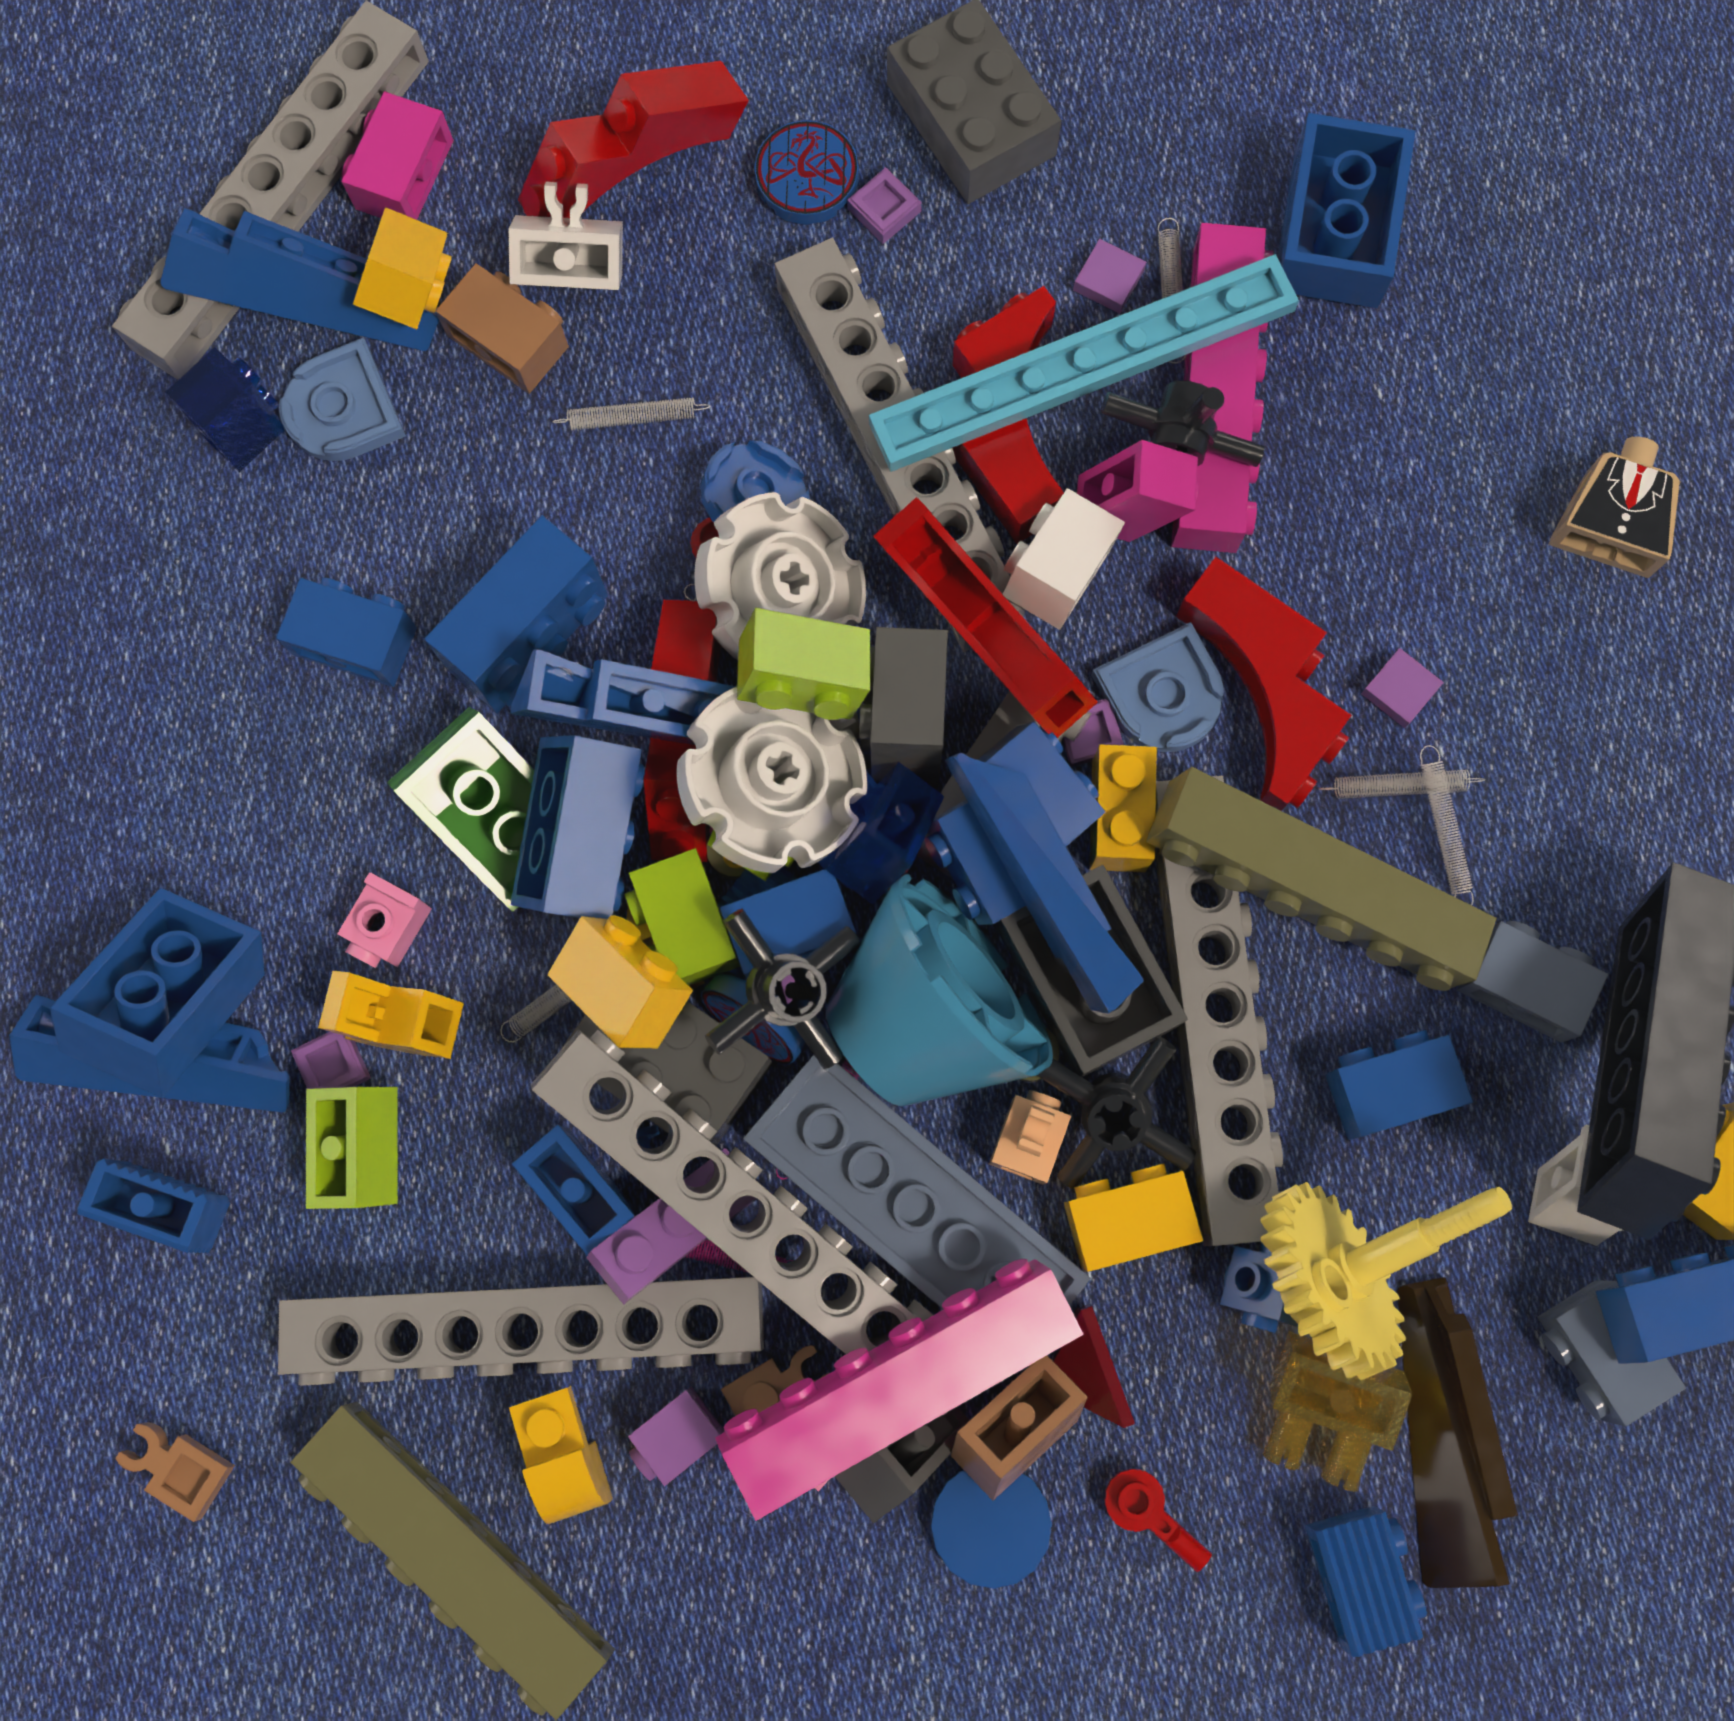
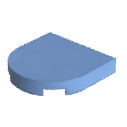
[279,337,406,461]
[1091,622,1224,752]

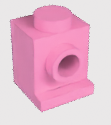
[337,872,432,968]

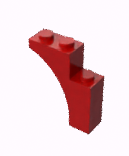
[518,61,749,218]
[952,286,1064,544]
[873,497,1098,738]
[1176,557,1352,811]
[644,600,721,862]

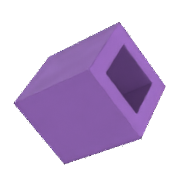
[628,1386,725,1486]

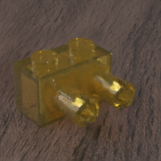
[1262,1331,1412,1492]

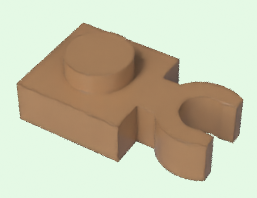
[721,1345,830,1416]
[116,1422,235,1522]

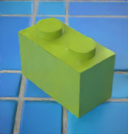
[737,608,870,720]
[625,848,740,986]
[306,1087,398,1209]

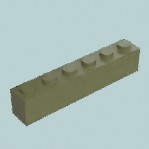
[1146,766,1497,991]
[290,1402,616,1721]

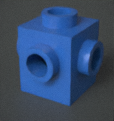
[1220,1242,1298,1334]

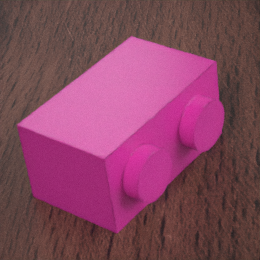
[341,91,454,220]
[1077,440,1199,542]

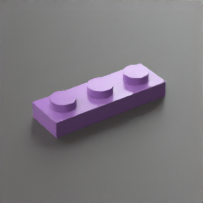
[586,1148,757,1305]

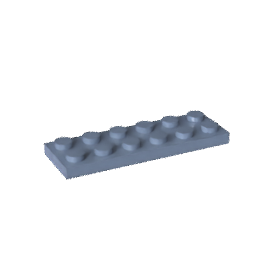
[743,1055,1091,1310]

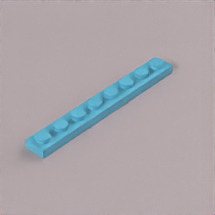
[869,254,1299,472]

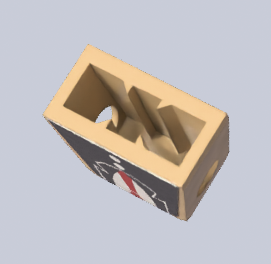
[1548,437,1680,578]

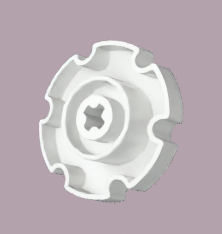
[694,492,866,660]
[677,687,867,873]

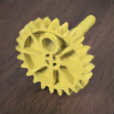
[1260,1182,1512,1380]

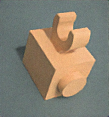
[989,1090,1071,1185]

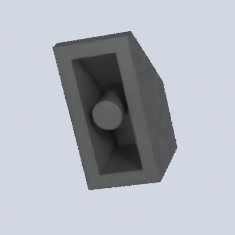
[835,1406,970,1523]

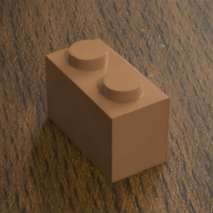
[435,263,569,394]
[951,1355,1088,1501]

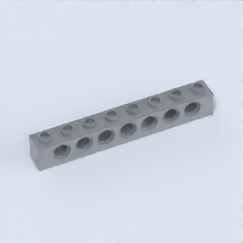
[112,0,429,382]
[774,237,1025,652]
[1155,775,1283,1246]
[531,1029,933,1354]
[278,1277,764,1385]

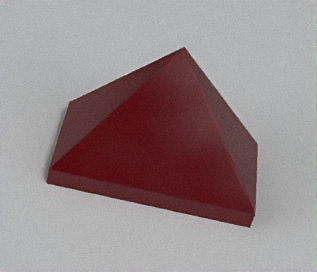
[1052,1305,1135,1428]

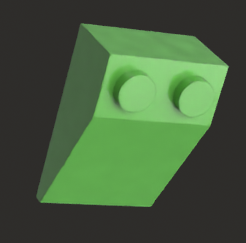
[387,706,534,912]

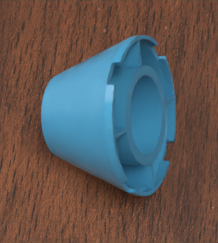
[826,874,1053,1106]

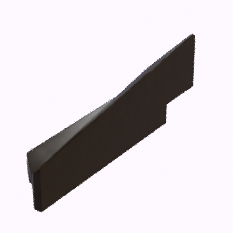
[1397,1277,1518,1588]

